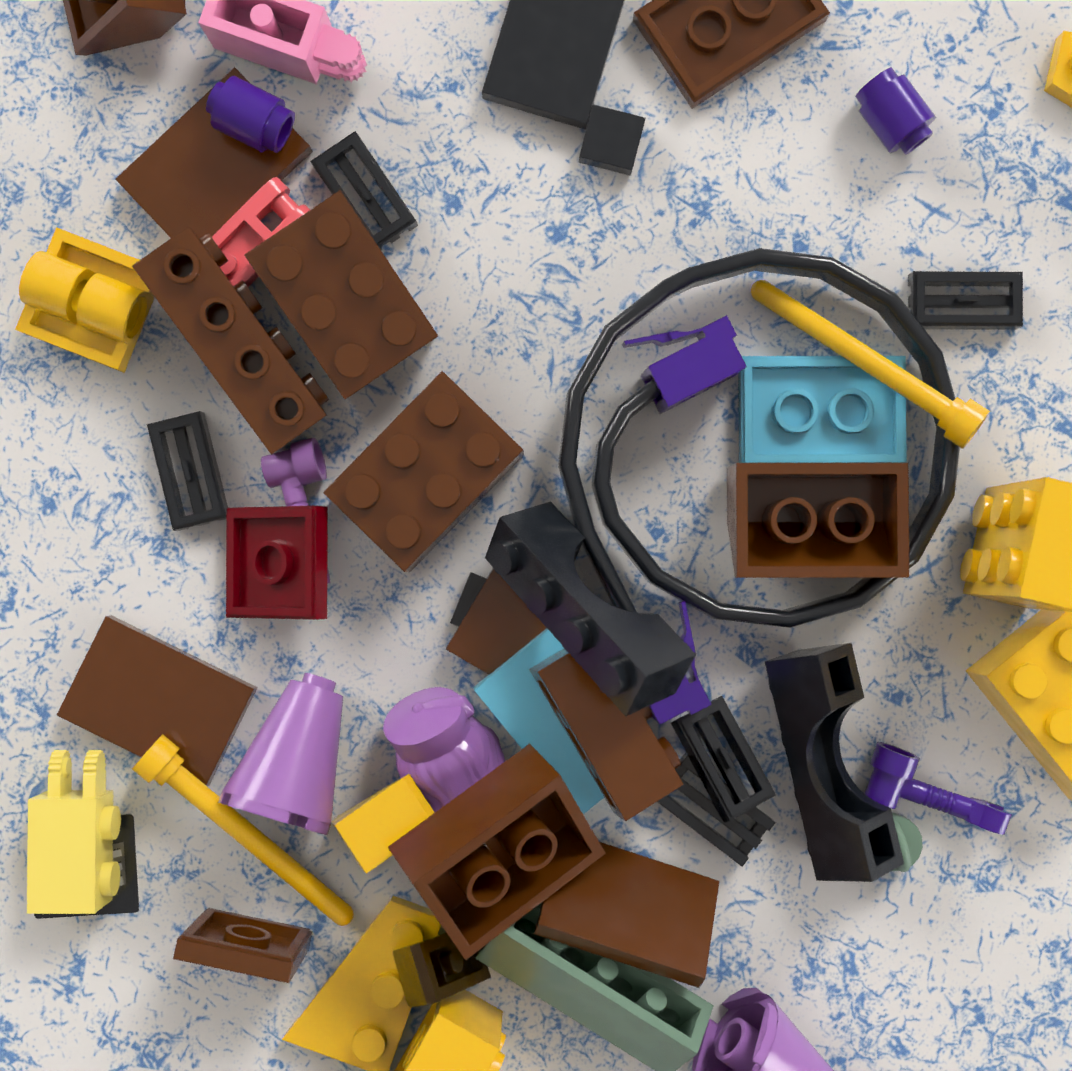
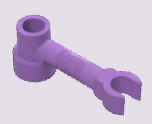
[261,437,330,584]

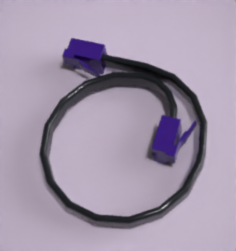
[558,248,960,725]

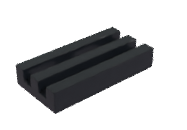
[310,131,418,250]
[908,271,1023,330]
[147,411,228,531]
[671,696,776,823]
[657,753,776,867]

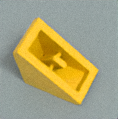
[331,773,435,874]

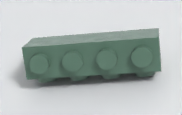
[476,903,714,1071]

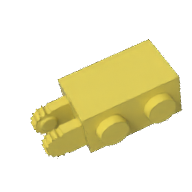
[27,750,121,914]

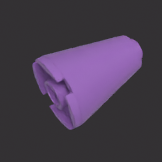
[218,673,343,836]
[692,988,834,1071]

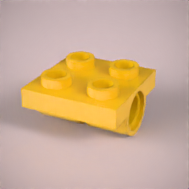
[15,227,155,373]

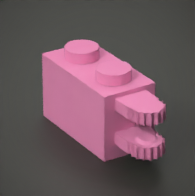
[198,0,367,84]

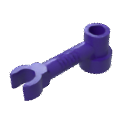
[864,742,1012,835]

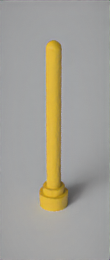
[751,280,990,449]
[132,734,354,926]

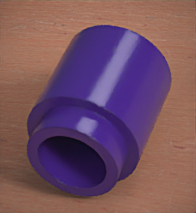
[855,67,936,155]
[206,76,295,153]

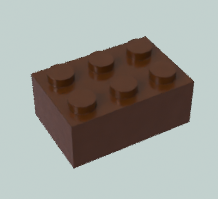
[244,190,438,399]
[323,371,524,572]
[388,744,606,960]

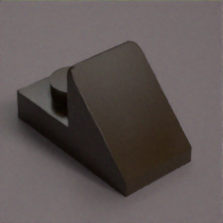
[393,933,491,1007]

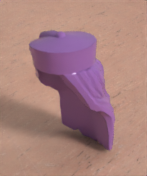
[383,687,506,812]

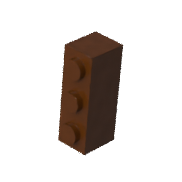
[529,649,684,821]

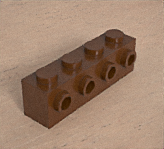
[132,226,329,455]

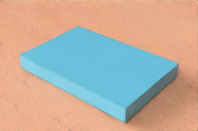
[738,356,907,463]
[473,628,604,814]

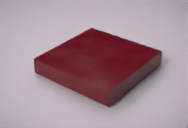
[226,505,328,620]

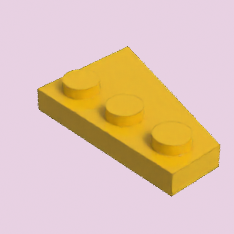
[282,895,441,1071]

